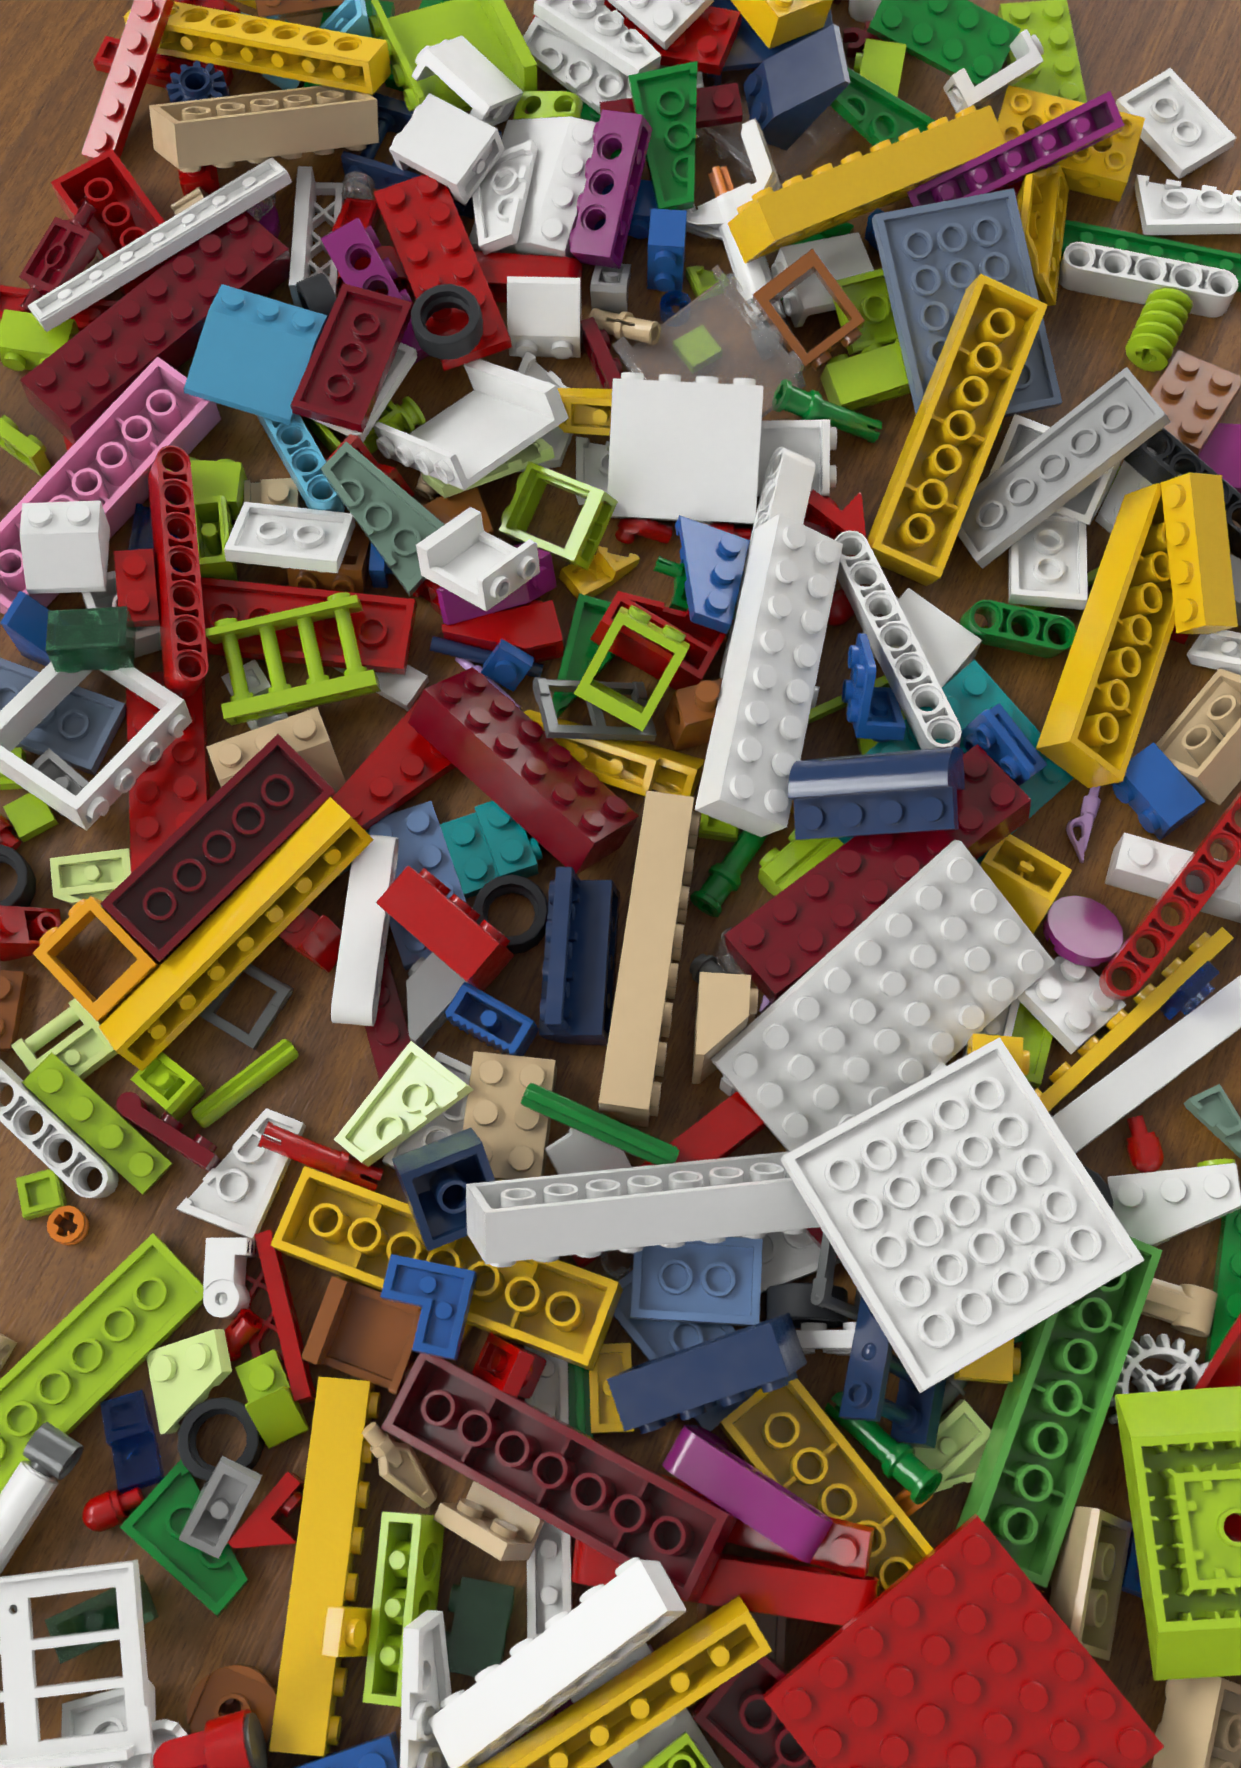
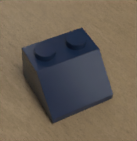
[392,1128,495,1251]

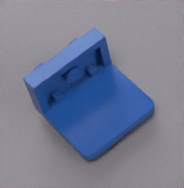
[842,633,906,742]
[961,703,1047,786]

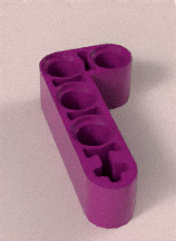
[662,1425,833,1563]

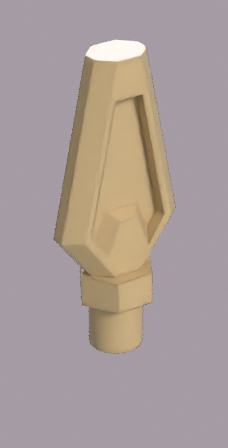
[362,1422,437,1509]

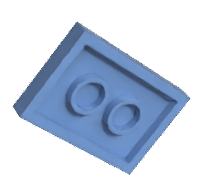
[630,1237,763,1327]

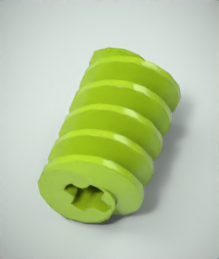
[1125,288,1193,372]

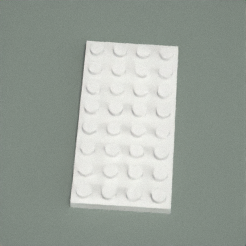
[711,839,1055,1152]

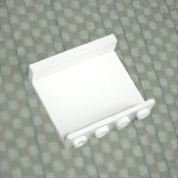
[373,359,569,490]
[607,372,764,525]

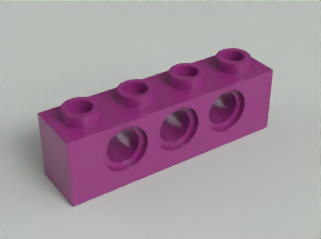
[569,109,652,269]
[320,217,430,365]

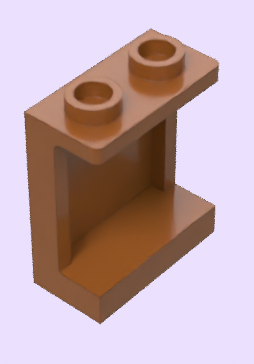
[301,1276,422,1395]

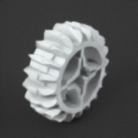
[1108,1334,1209,1424]

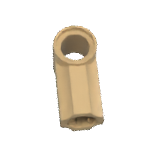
[1141,1278,1218,1337]

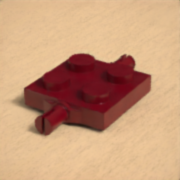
[19,201,102,313]

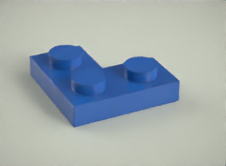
[380,1254,477,1361]

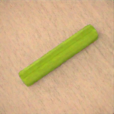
[191,1039,299,1128]

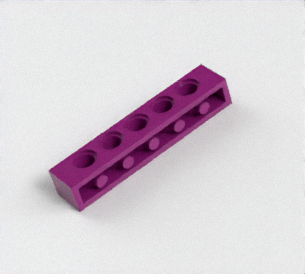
[907,91,1124,207]

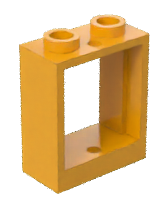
[33,896,162,1023]

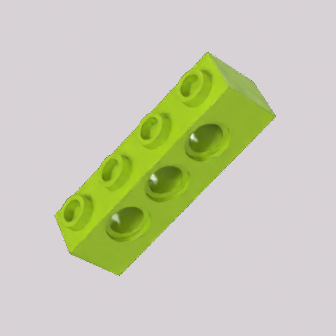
[363,1512,445,1707]

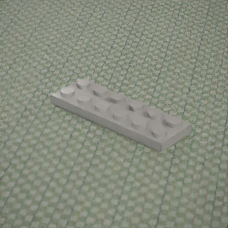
[958,367,1171,569]

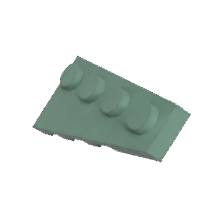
[321,442,445,596]

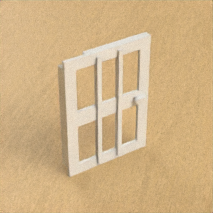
[0,1560,154,1768]

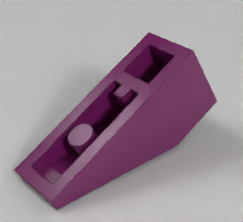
[436,542,557,625]

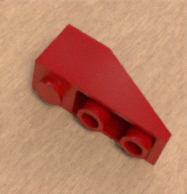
[441,600,564,663]

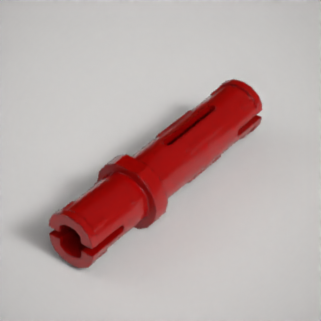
[258,1121,384,1192]

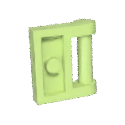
[11,998,118,1080]

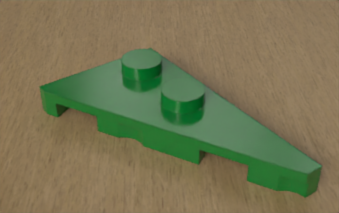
[552,594,616,719]

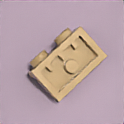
[434,1481,544,1561]

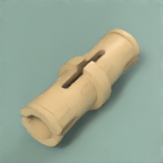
[589,308,661,345]

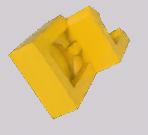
[559,546,640,599]

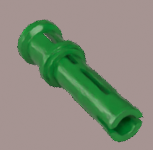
[772,379,882,443]
[690,830,769,918]
[825,1391,943,1505]

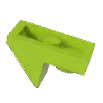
[130,1052,206,1121]
[235,1349,310,1449]

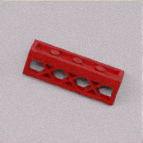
[245,1230,316,1405]

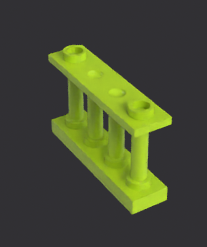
[205,592,381,725]

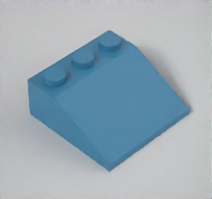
[184,284,327,425]

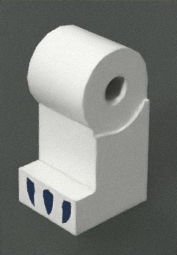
[203,1237,258,1319]

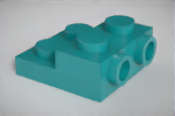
[440,801,543,899]

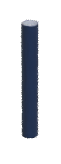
[430,636,544,677]

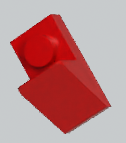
[804,489,866,556]
[277,907,342,973]
[472,1333,546,1399]
[227,1471,305,1549]

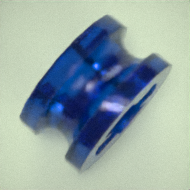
[660,290,692,328]

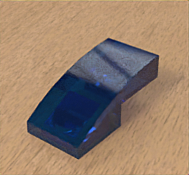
[100,1390,164,1494]

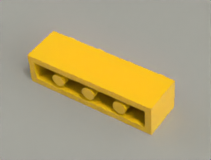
[1161,472,1238,634]

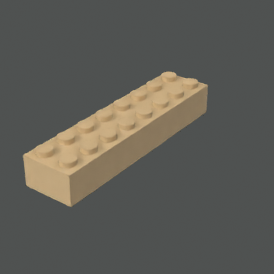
[599,791,700,1127]

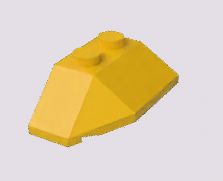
[1016,165,1069,306]

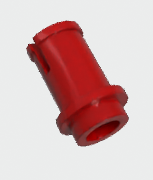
[224,1308,262,1362]

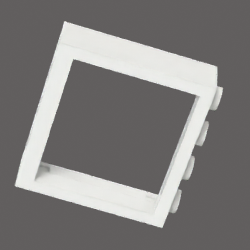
[0,633,192,831]

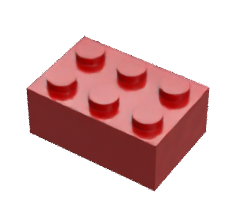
[376,865,515,992]

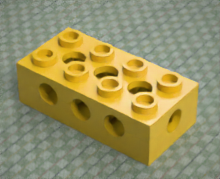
[997,85,1145,202]

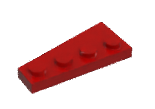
[332,701,456,831]

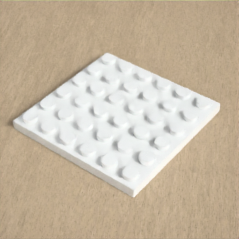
[781,1037,1144,1393]

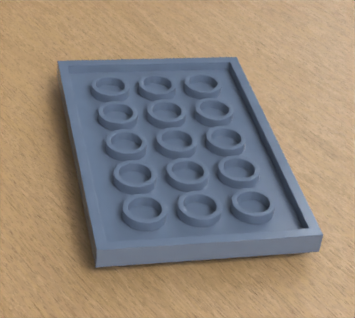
[871,188,1062,417]

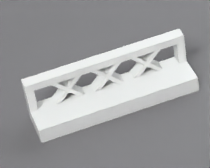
[289,166,345,307]

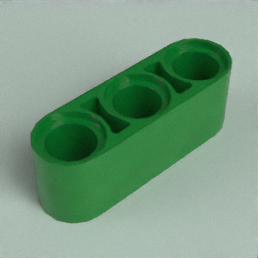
[959,600,1077,658]

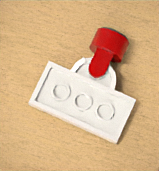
[61,1679,267,1768]

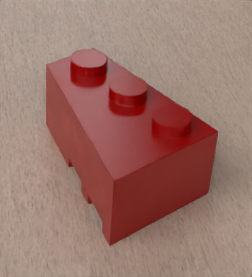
[590,591,734,690]

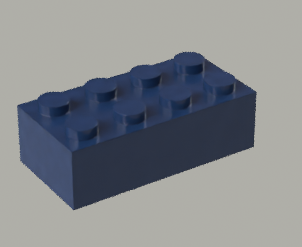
[607,1313,807,1434]

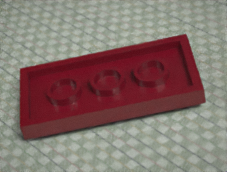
[290,283,413,433]

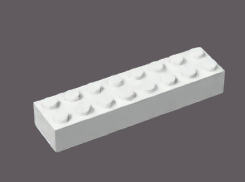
[695,514,843,837]
[466,1151,820,1267]

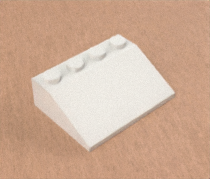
[469,117,596,258]

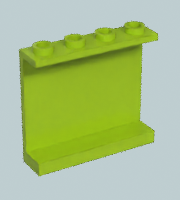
[368,0,537,112]

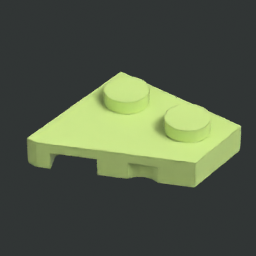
[50,848,131,905]
[146,1329,232,1435]
[913,1399,991,1493]

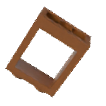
[753,248,865,372]

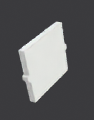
[545,1113,632,1175]

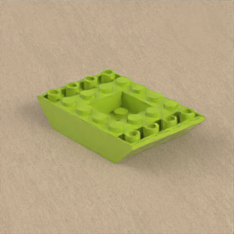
[1115,1386,1241,1681]

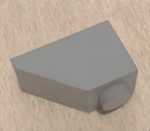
[406,952,468,1049]

